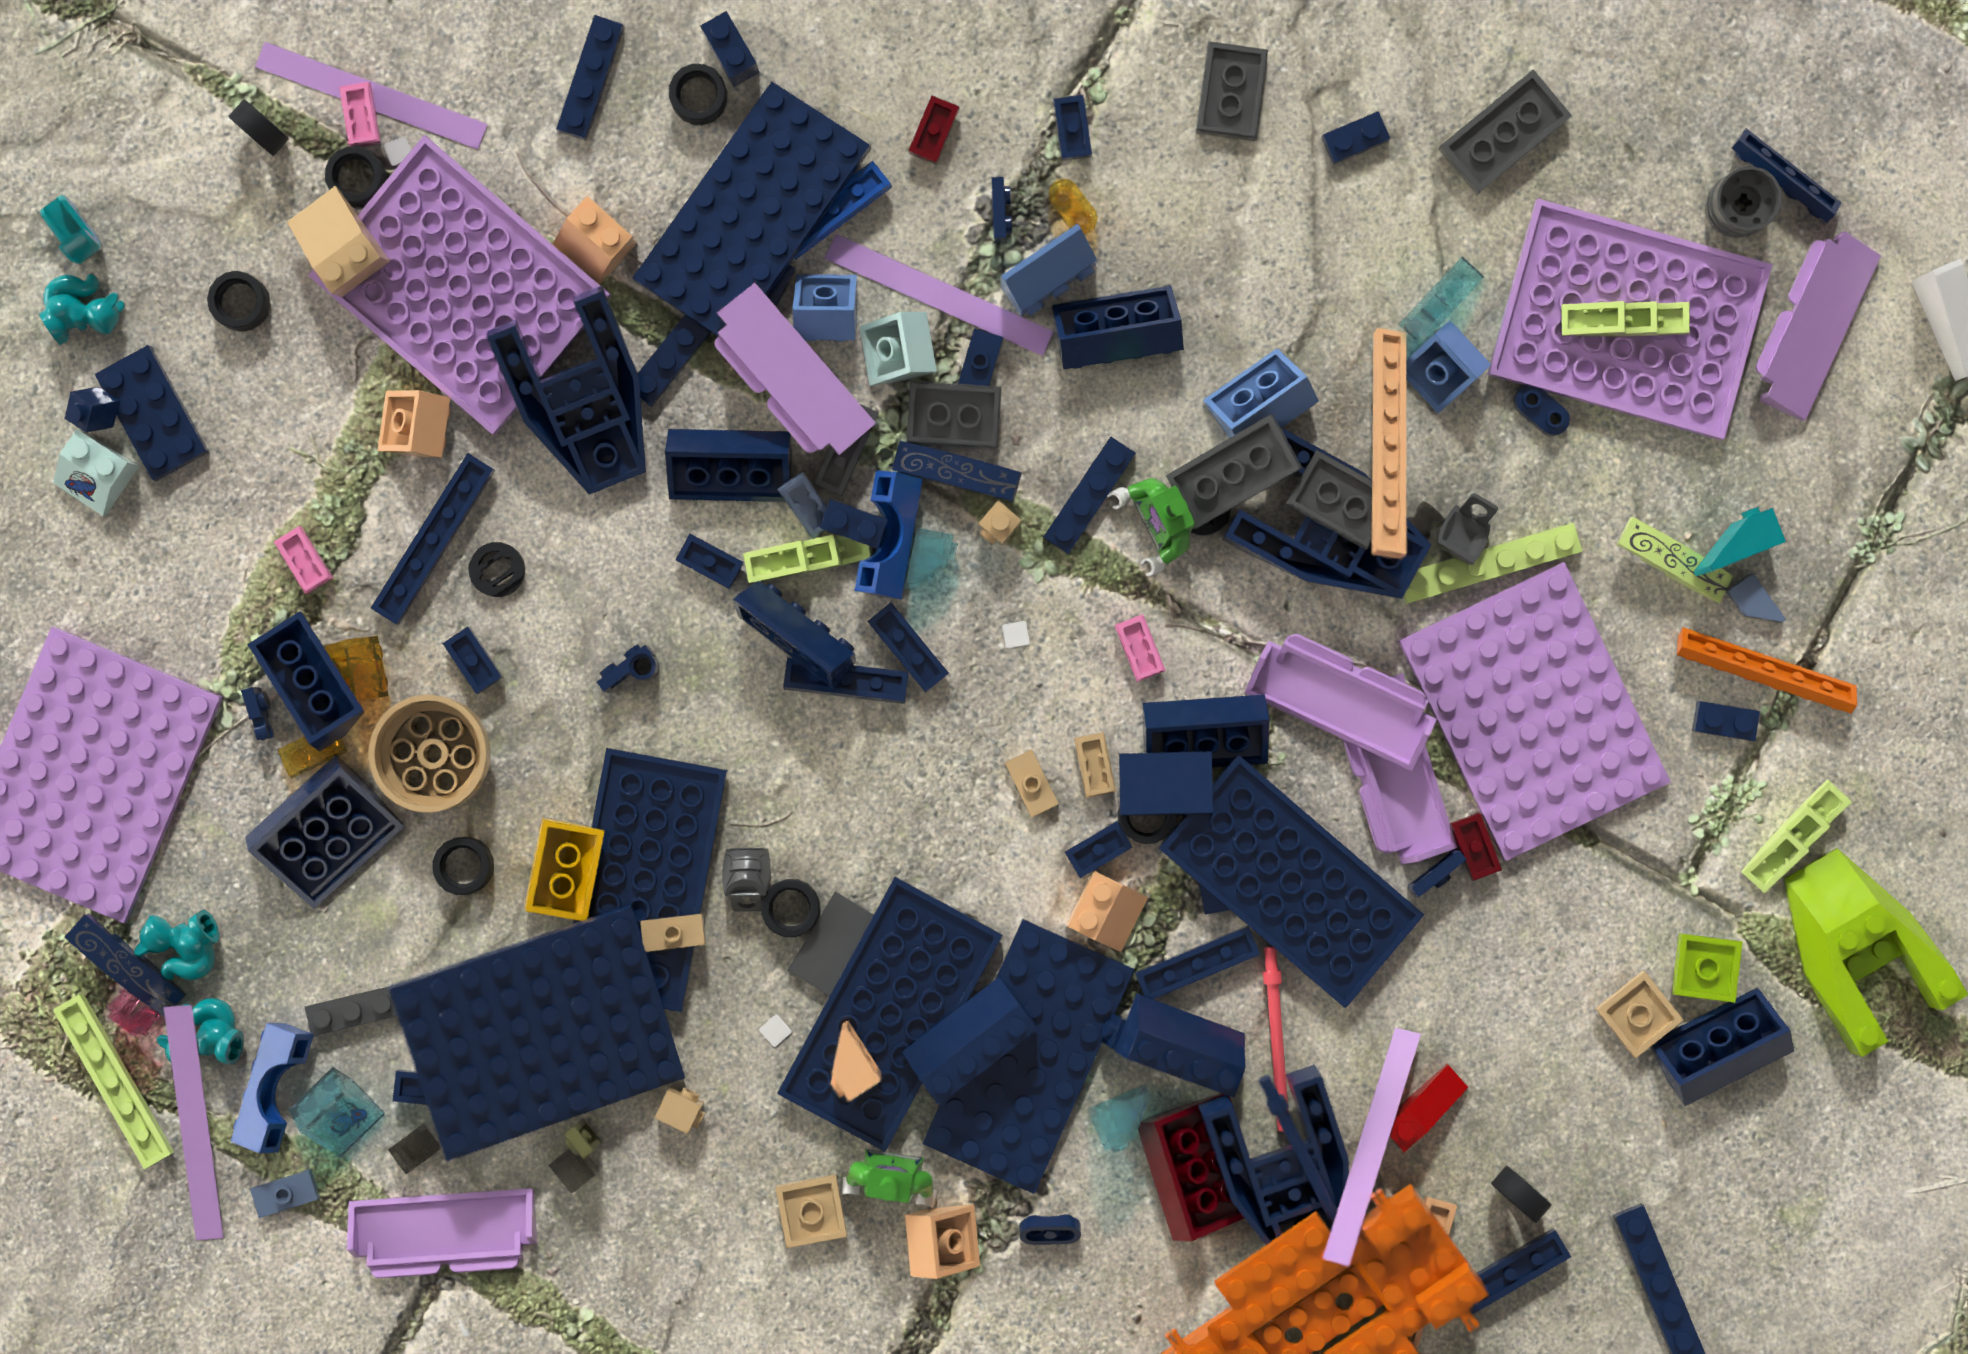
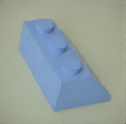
[1001,224,1097,317]
[1203,348,1319,438]

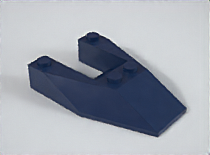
[486,286,646,495]
[1222,429,1431,599]
[1198,1065,1349,1245]

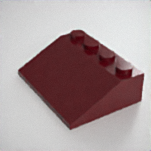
[1136,1093,1244,1242]

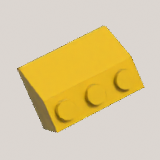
[524,817,605,921]

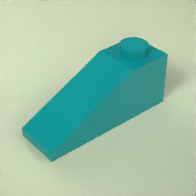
[1694,506,1786,577]

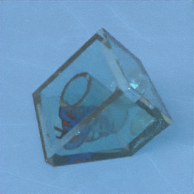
[289,1067,385,1157]
[1088,1085,1150,1152]

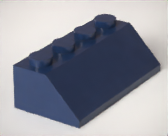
[1052,285,1184,370]
[665,429,792,502]
[733,581,856,689]
[247,611,365,752]
[1142,694,1269,767]
[902,976,1038,1105]
[1651,987,1794,1106]
[1114,993,1246,1098]

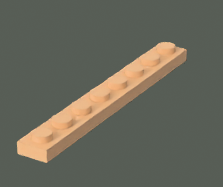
[1372,328,1406,559]

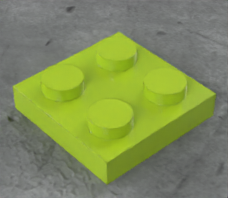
[1671,933,1743,1003]

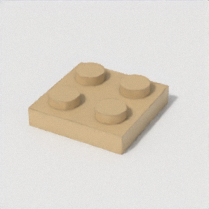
[1595,971,1683,1058]
[775,1174,848,1248]

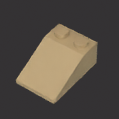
[287,186,390,297]

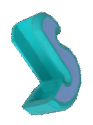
[40,195,102,264]

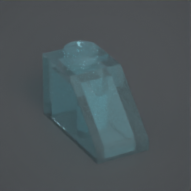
[905,528,958,591]

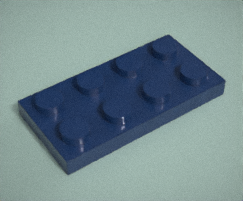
[95,345,209,481]

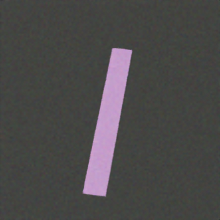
[255,42,487,149]
[825,234,1054,356]
[164,1005,223,1240]
[1323,1028,1421,1266]

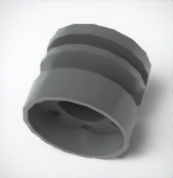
[1705,166,1782,238]

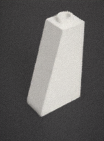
[1911,258,1968,381]

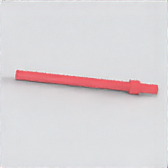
[1263,946,1289,1131]

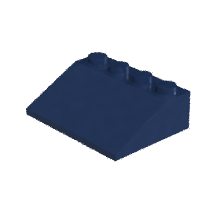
[245,754,405,909]

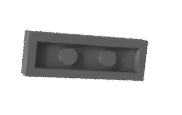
[814,404,879,497]
[305,986,397,1036]

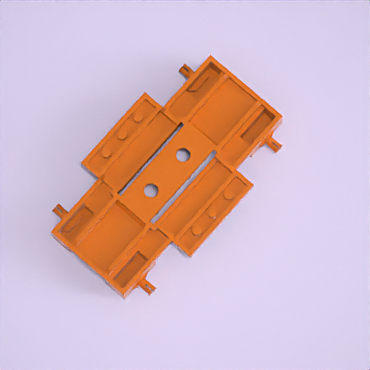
[1160,1184,1488,1354]

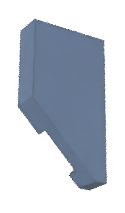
[1726,574,1786,623]

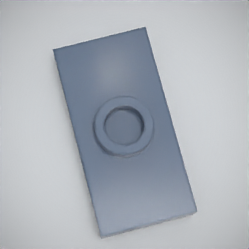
[778,472,827,539]
[250,1169,320,1218]

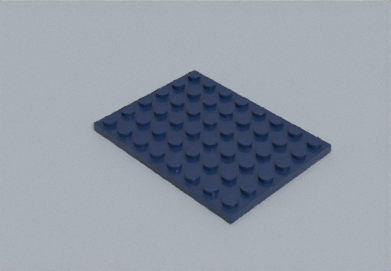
[388,905,685,1162]

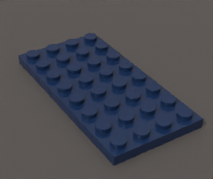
[632,81,872,337]
[573,748,728,1012]
[1158,755,1424,1008]
[777,876,1003,1152]
[922,918,1134,1194]

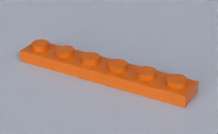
[1677,627,1857,714]

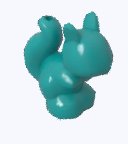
[39,274,125,346]
[134,909,220,980]
[156,998,244,1065]

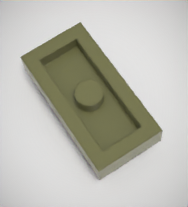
[564,1118,602,1159]

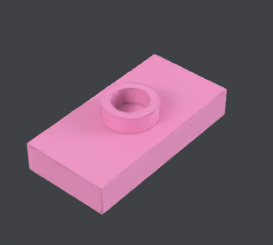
[339,82,381,147]
[274,526,334,594]
[1114,614,1166,682]

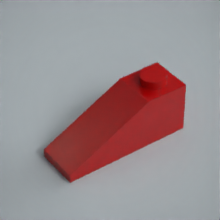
[1389,1064,1468,1153]

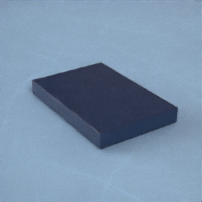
[1119,751,1213,816]

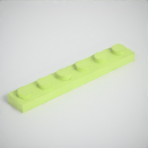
[1403,523,1583,604]
[53,993,174,1170]

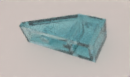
[1398,256,1484,345]

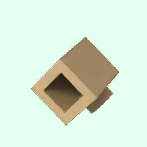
[978,500,1022,546]
[654,1086,706,1134]

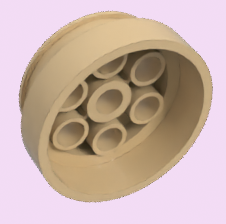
[368,695,491,812]

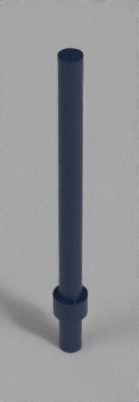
[1258,1075,1338,1227]

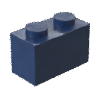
[700,11,760,87]

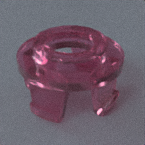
[105,989,160,1037]

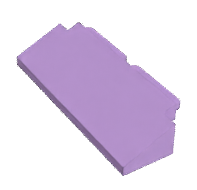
[1756,231,1881,421]
[715,283,876,455]
[1244,634,1437,771]
[1342,673,1457,864]
[347,1188,538,1278]

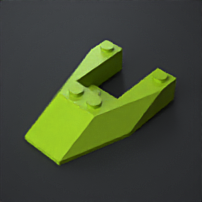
[1784,848,1968,1057]

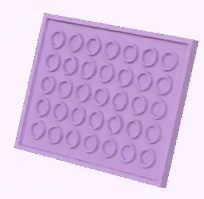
[308,135,612,435]
[1487,198,1772,441]
[1398,562,1671,861]
[0,627,223,923]

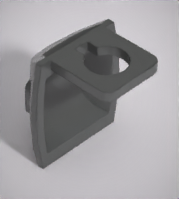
[1436,493,1498,565]
[722,848,770,912]

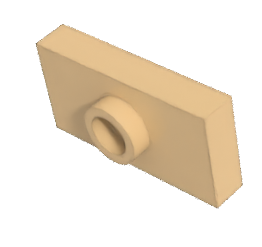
[1074,732,1116,798]
[1005,749,1059,818]
[640,913,706,952]

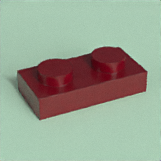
[908,95,960,165]
[1450,812,1502,881]

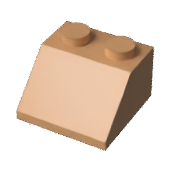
[553,196,637,285]
[377,390,451,458]
[1066,870,1148,952]
[830,1021,881,1101]
[905,1205,980,1279]

